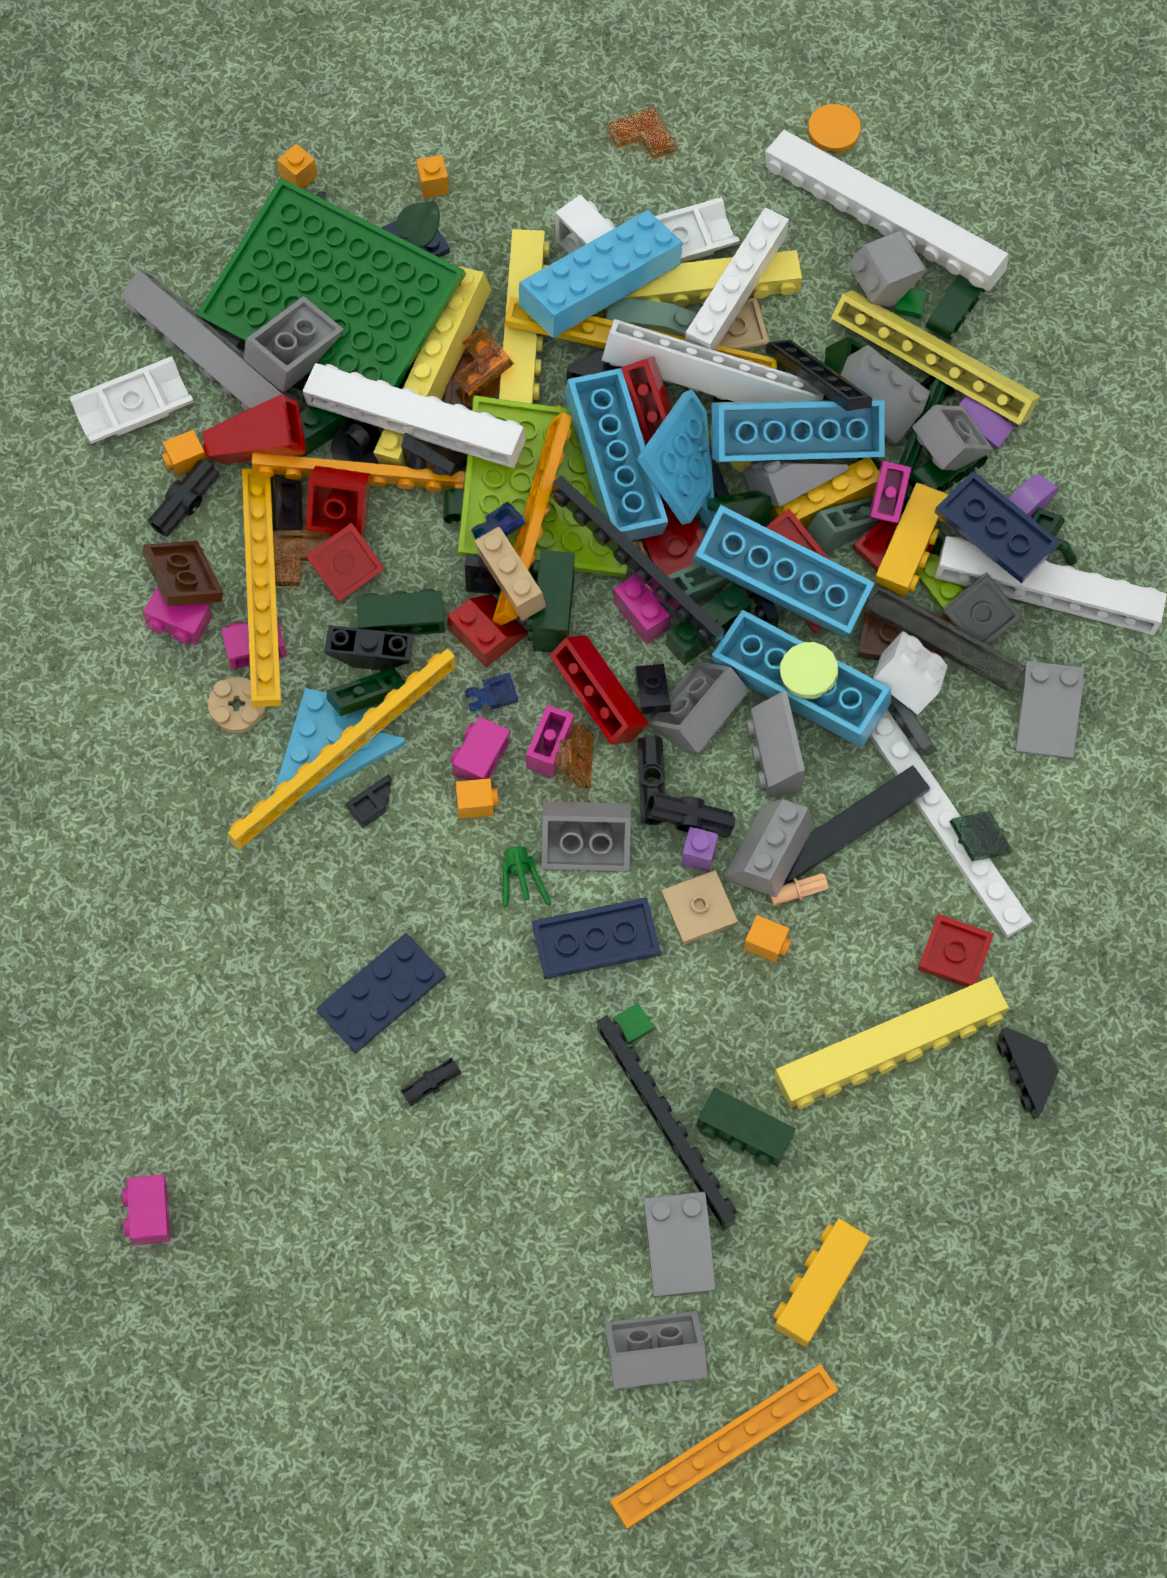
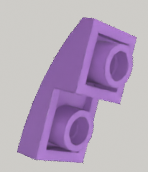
[957,395,1014,450]
[1009,473,1059,517]

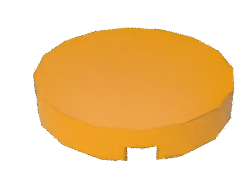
[808,104,861,153]

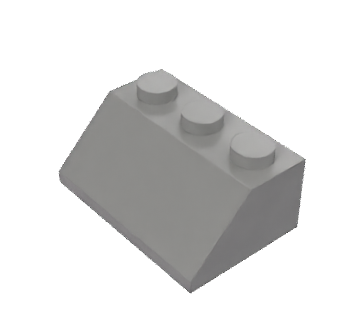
[841,345,930,445]
[647,661,749,754]
[746,691,805,798]
[723,799,814,897]
[542,801,631,871]
[604,1311,707,1389]

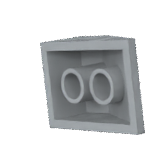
[243,296,344,393]
[742,459,849,507]
[1015,661,1084,759]
[643,1192,715,1297]

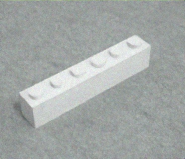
[685,207,789,350]

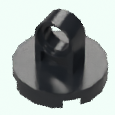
[331,422,382,464]

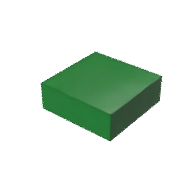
[894,288,927,319]
[613,1003,654,1045]

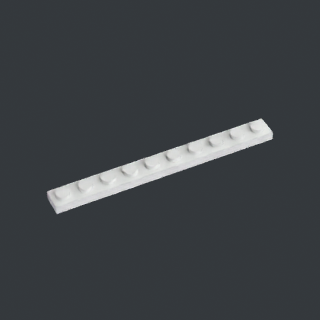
[870,709,1032,939]

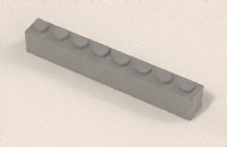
[120,270,304,411]

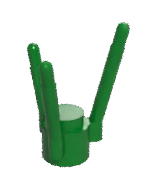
[501,846,551,907]

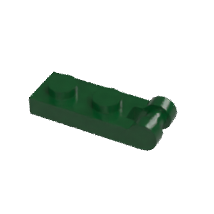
[326,668,406,716]

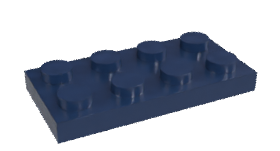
[935,471,1060,584]
[532,897,661,980]
[316,933,446,1054]

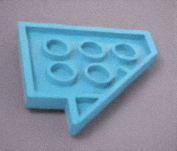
[637,389,715,526]
[274,688,405,801]

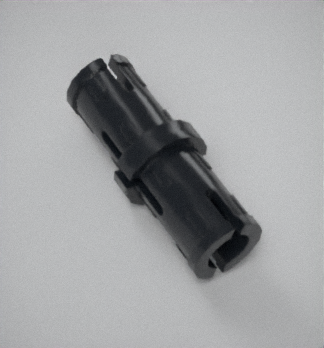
[400,1057,462,1106]

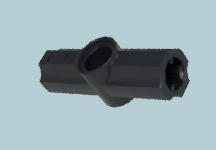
[148,459,220,537]
[637,735,665,826]
[645,791,736,838]

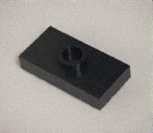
[271,477,303,536]
[635,664,670,714]

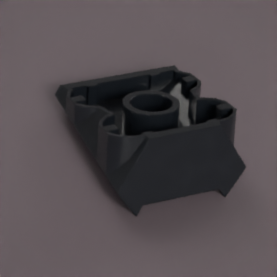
[401,433,467,476]

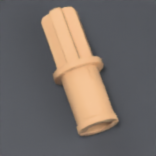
[770,873,828,906]

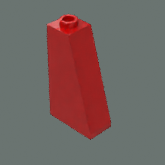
[202,394,306,464]

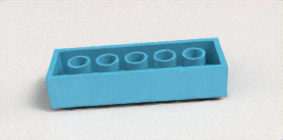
[518,210,683,338]
[564,368,668,541]
[712,398,885,462]
[692,505,874,638]
[712,610,892,748]

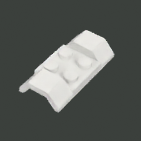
[655,197,740,263]
[69,356,194,444]

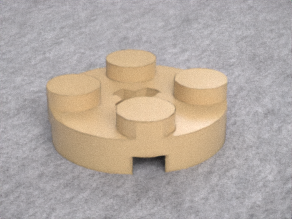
[208,677,266,734]

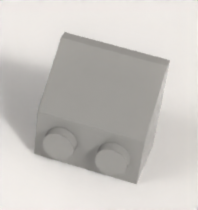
[847,230,927,308]
[912,405,993,470]

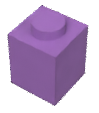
[681,827,718,872]

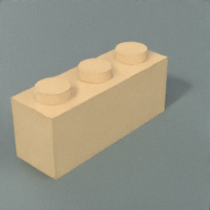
[474,527,547,621]

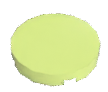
[780,642,838,699]

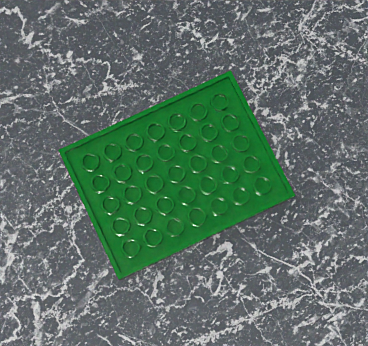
[196,178,466,388]

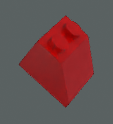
[448,594,528,668]

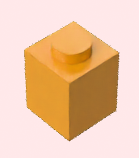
[277,143,317,189]
[416,155,449,199]
[161,430,206,477]
[456,778,499,819]
[744,915,792,963]

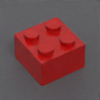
[306,465,371,536]

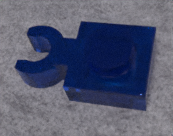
[471,502,525,539]
[464,672,518,711]

